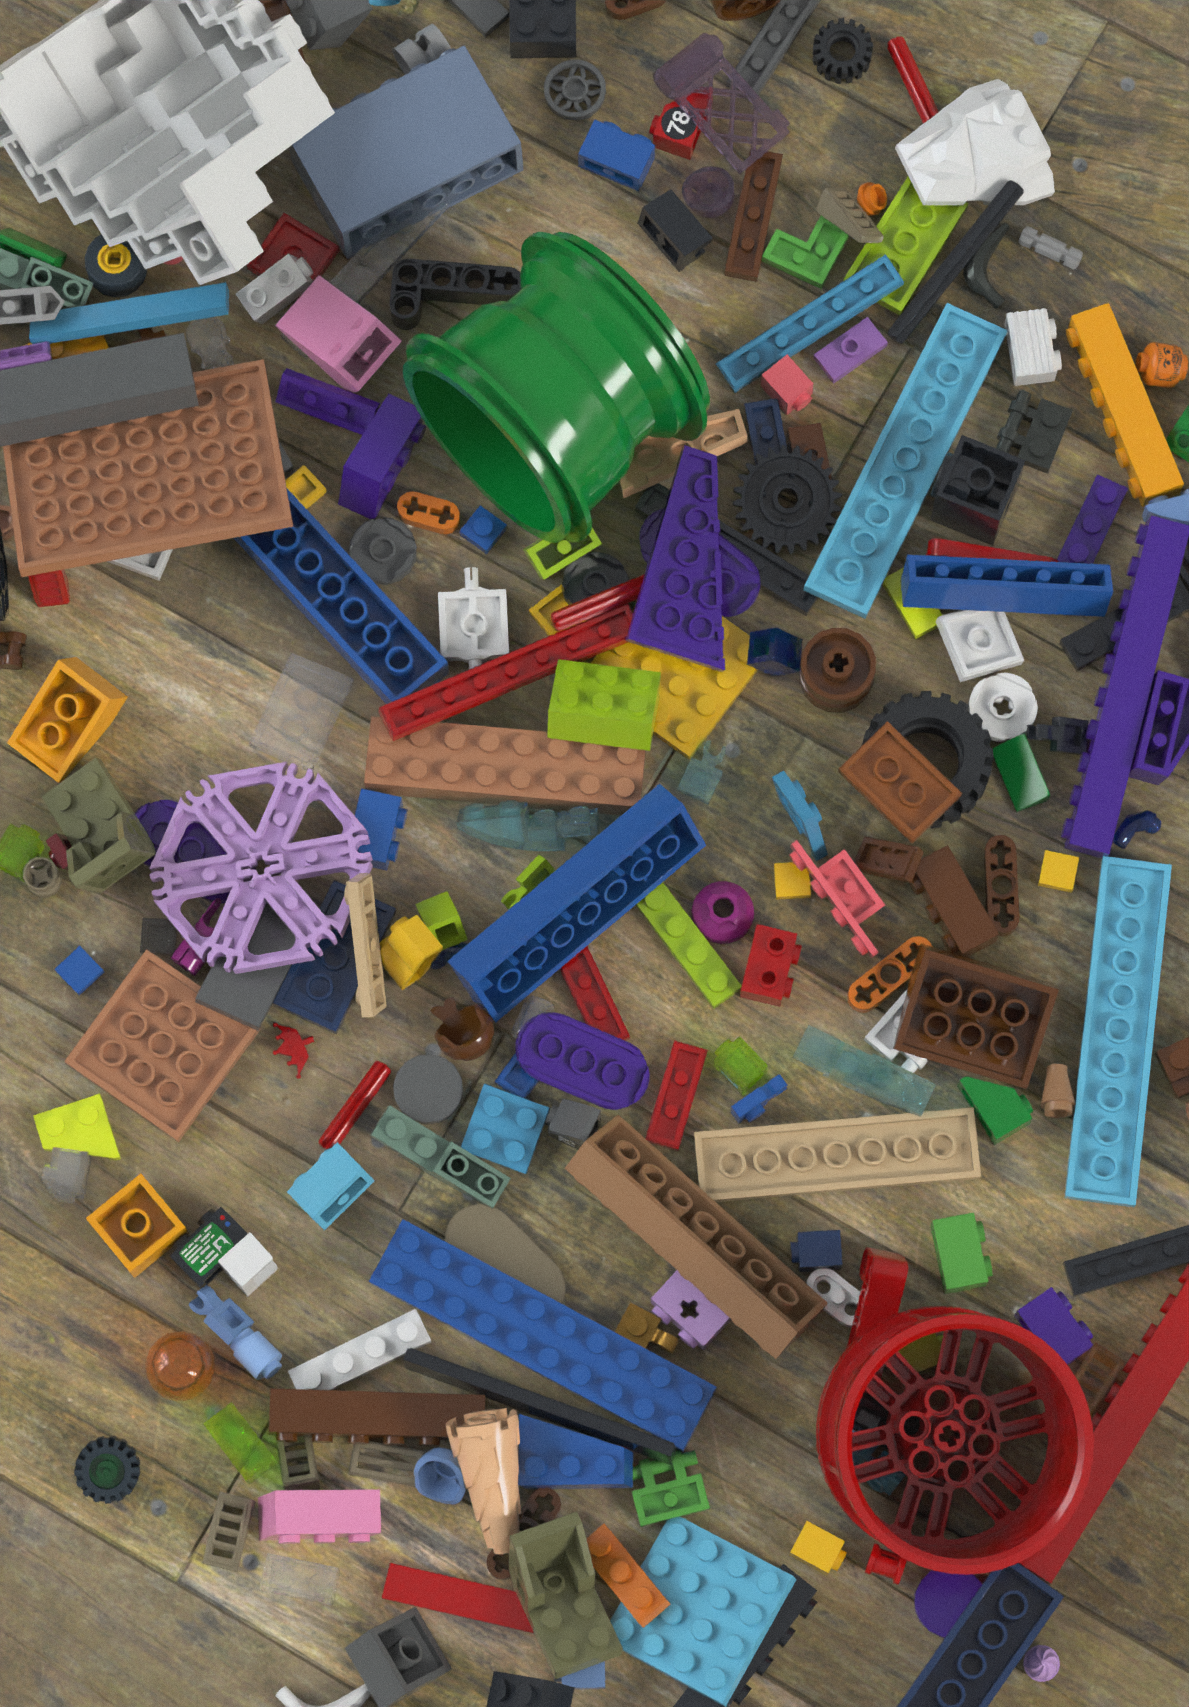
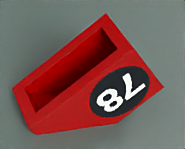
[649,87,714,160]

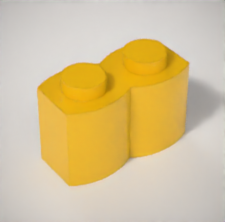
[380,915,443,990]

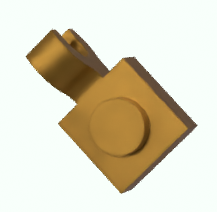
[615,1302,679,1354]

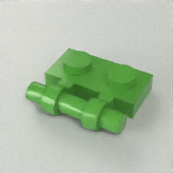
[632,1450,710,1527]

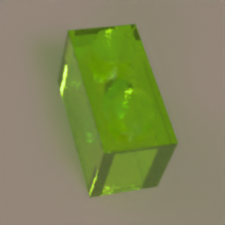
[203,1402,278,1485]

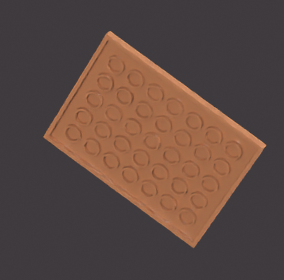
[3,359,293,577]

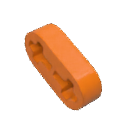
[397,491,460,534]

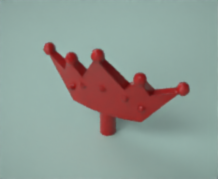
[273,1022,315,1079]

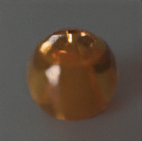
[145,1331,215,1402]

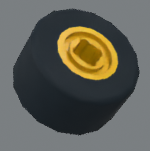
[84,234,147,298]

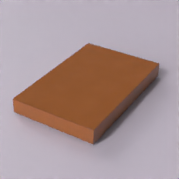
[838,721,962,844]

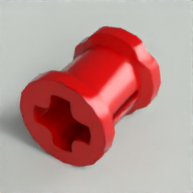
[864,1543,907,1585]

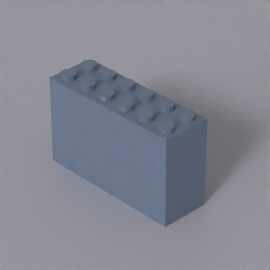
[289,45,524,259]

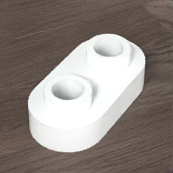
[806,1268,860,1327]

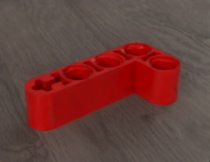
[846,1247,908,1394]

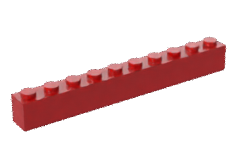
[1019,1263,1189,1585]

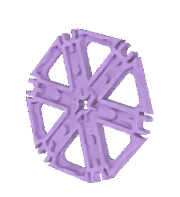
[149,762,373,974]

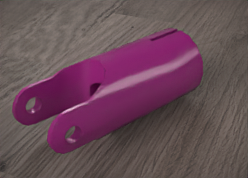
[170,898,221,976]

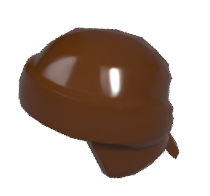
[430,997,495,1061]

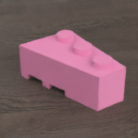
[258,1489,381,1544]

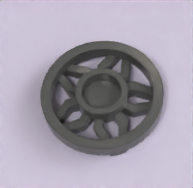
[544,60,606,120]

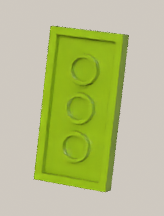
[843,176,969,316]

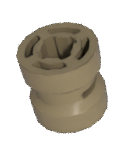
[23,857,62,898]

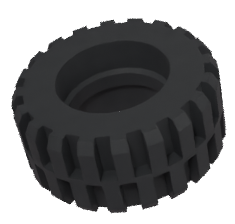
[862,691,993,829]

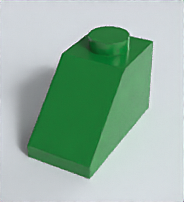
[957,1076,1033,1145]

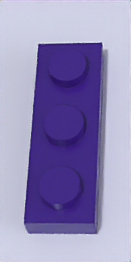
[275,368,380,435]
[1057,474,1128,564]

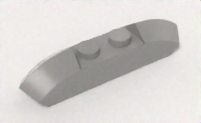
[0,286,65,325]

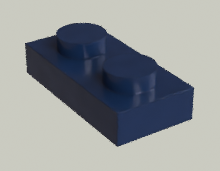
[744,398,788,466]

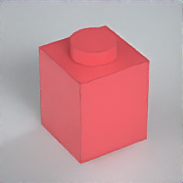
[761,354,814,415]

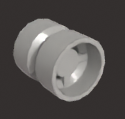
[392,23,451,75]

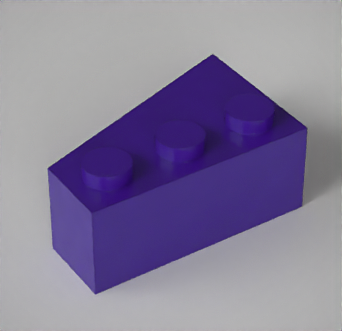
[338,393,427,520]
[1129,670,1189,785]

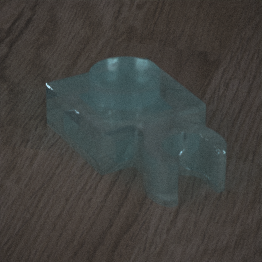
[677,740,726,805]

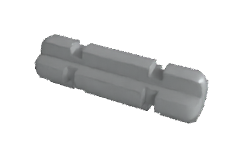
[1019,226,1083,269]

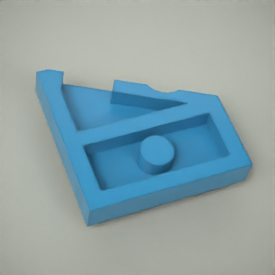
[772,771,828,861]

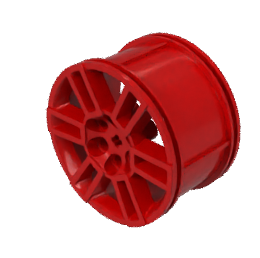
[816,1306,1094,1575]

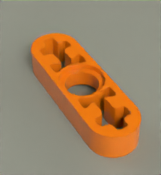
[847,936,933,1013]

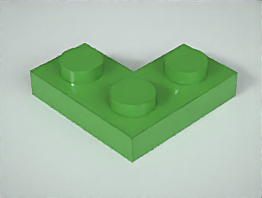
[762,216,849,289]

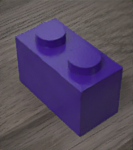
[1014,1287,1093,1365]

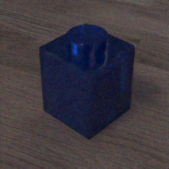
[747,627,803,676]

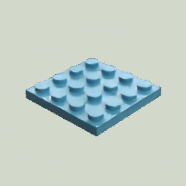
[610,1516,796,1707]

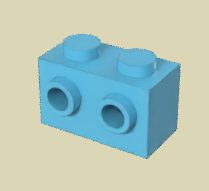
[287,1142,375,1230]

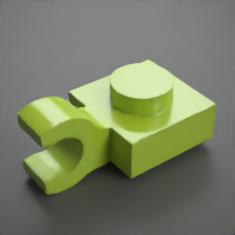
[501,855,556,910]

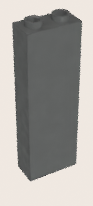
[0,333,199,447]

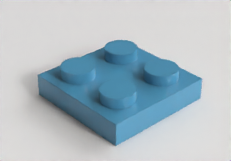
[461,1084,551,1174]

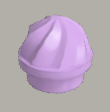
[1023,1645,1060,1682]

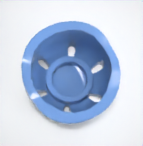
[414,1447,467,1505]

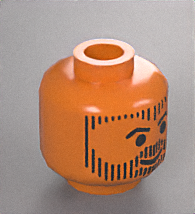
[1135,342,1188,388]

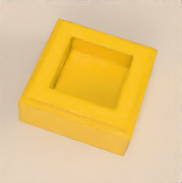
[285,465,327,509]
[1038,850,1079,893]
[774,862,811,900]

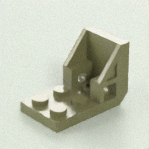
[41,758,156,893]
[509,1511,623,1680]

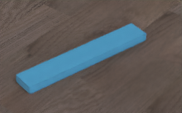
[716,254,904,393]
[29,282,229,344]

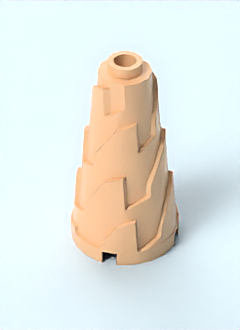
[446,1408,521,1554]

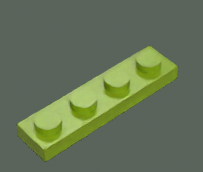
[635,882,742,1009]

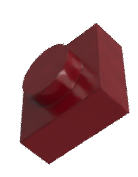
[46,833,72,870]

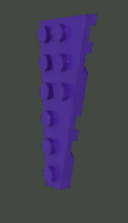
[626,445,725,672]

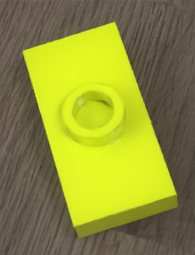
[882,568,942,640]

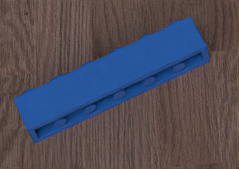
[901,555,1113,617]

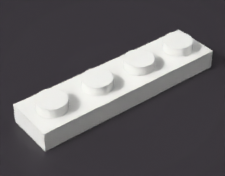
[288,1309,431,1390]

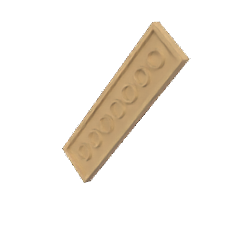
[694,1107,981,1202]

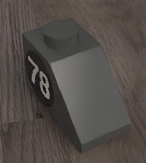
[545,1099,601,1150]

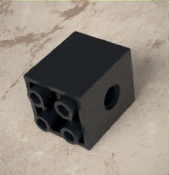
[930,435,1026,546]

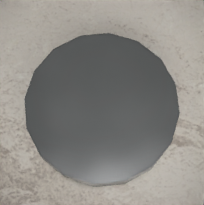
[349,517,417,585]
[393,1054,463,1125]

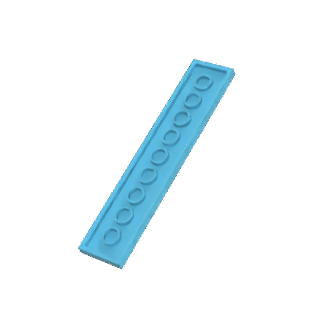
[803,303,1008,619]
[1064,856,1172,1208]

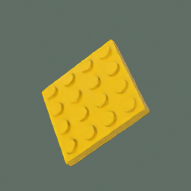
[591,605,771,760]

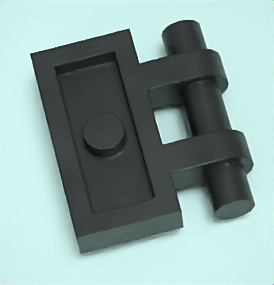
[996,390,1073,474]

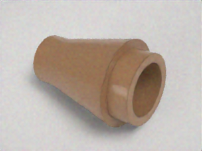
[1041,1064,1075,1118]

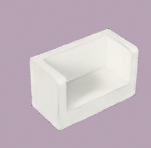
[218,1232,278,1297]

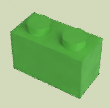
[930,1213,993,1294]

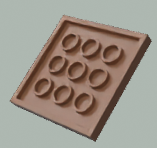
[64,949,260,1143]

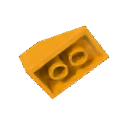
[7,657,128,783]

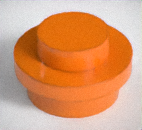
[857,182,887,216]

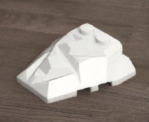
[895,79,1055,205]

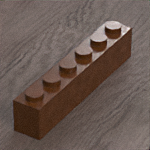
[268,1388,485,1446]

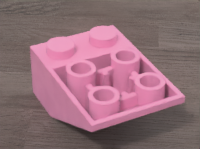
[275,276,402,393]

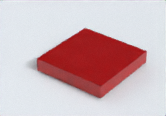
[247,213,340,299]

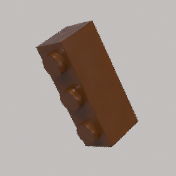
[909,845,999,957]

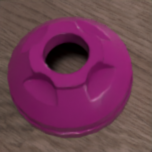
[691,881,754,944]

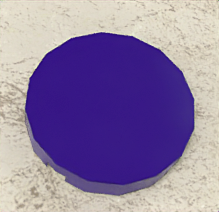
[914,1570,981,1638]

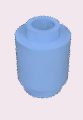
[230,1327,282,1380]

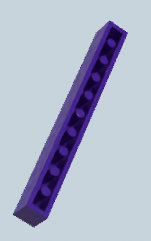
[1061,515,1189,859]

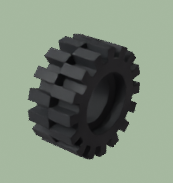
[812,18,873,84]

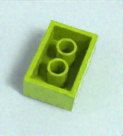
[547,659,661,751]

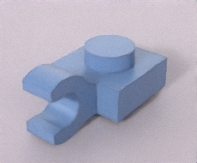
[189,1285,254,1346]

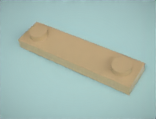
[344,873,387,1017]

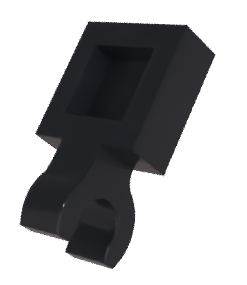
[1026,716,1089,755]

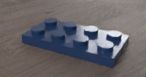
[273,880,397,1035]

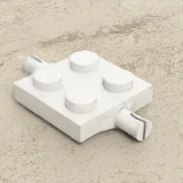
[438,567,509,669]

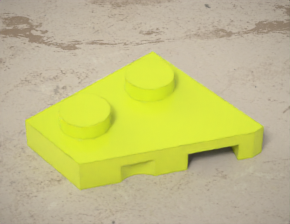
[33,1094,121,1161]

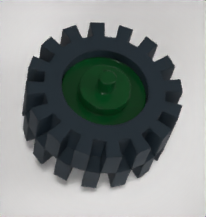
[74,1436,141,1504]

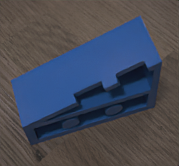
[518,1414,633,1490]

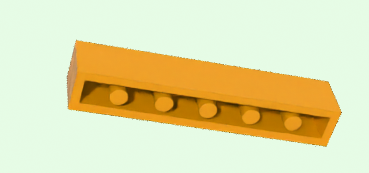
[1066,303,1184,507]

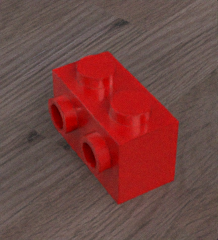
[740,924,802,1007]

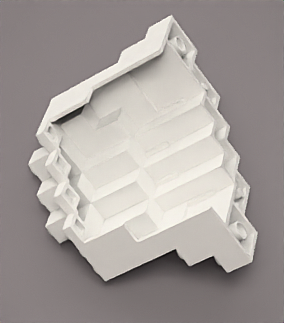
[0,0,335,285]

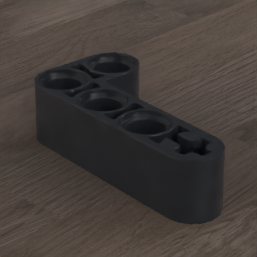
[389,259,521,330]

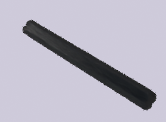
[887,180,1024,344]

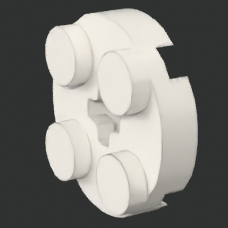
[968,672,1038,742]

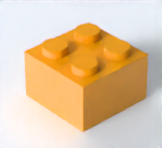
[86,1173,189,1278]

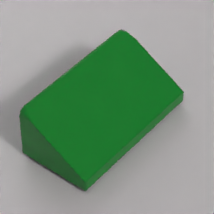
[0,228,67,269]
[993,733,1050,813]

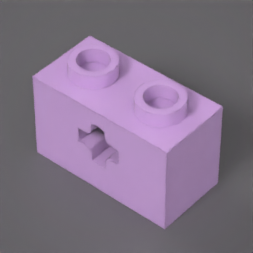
[651,1270,732,1350]

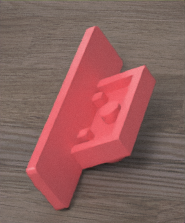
[789,840,885,958]

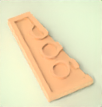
[619,409,748,498]

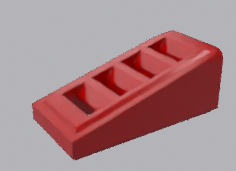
[28,570,70,607]

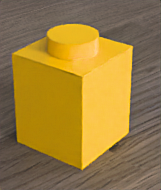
[789,1521,847,1576]

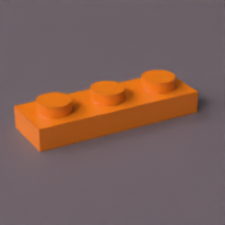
[586,1523,671,1628]

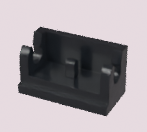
[637,189,713,272]

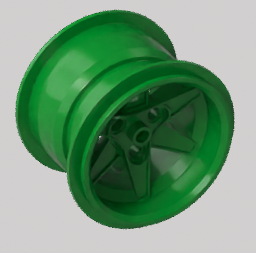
[403,232,710,543]

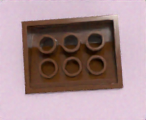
[893,943,1059,1089]

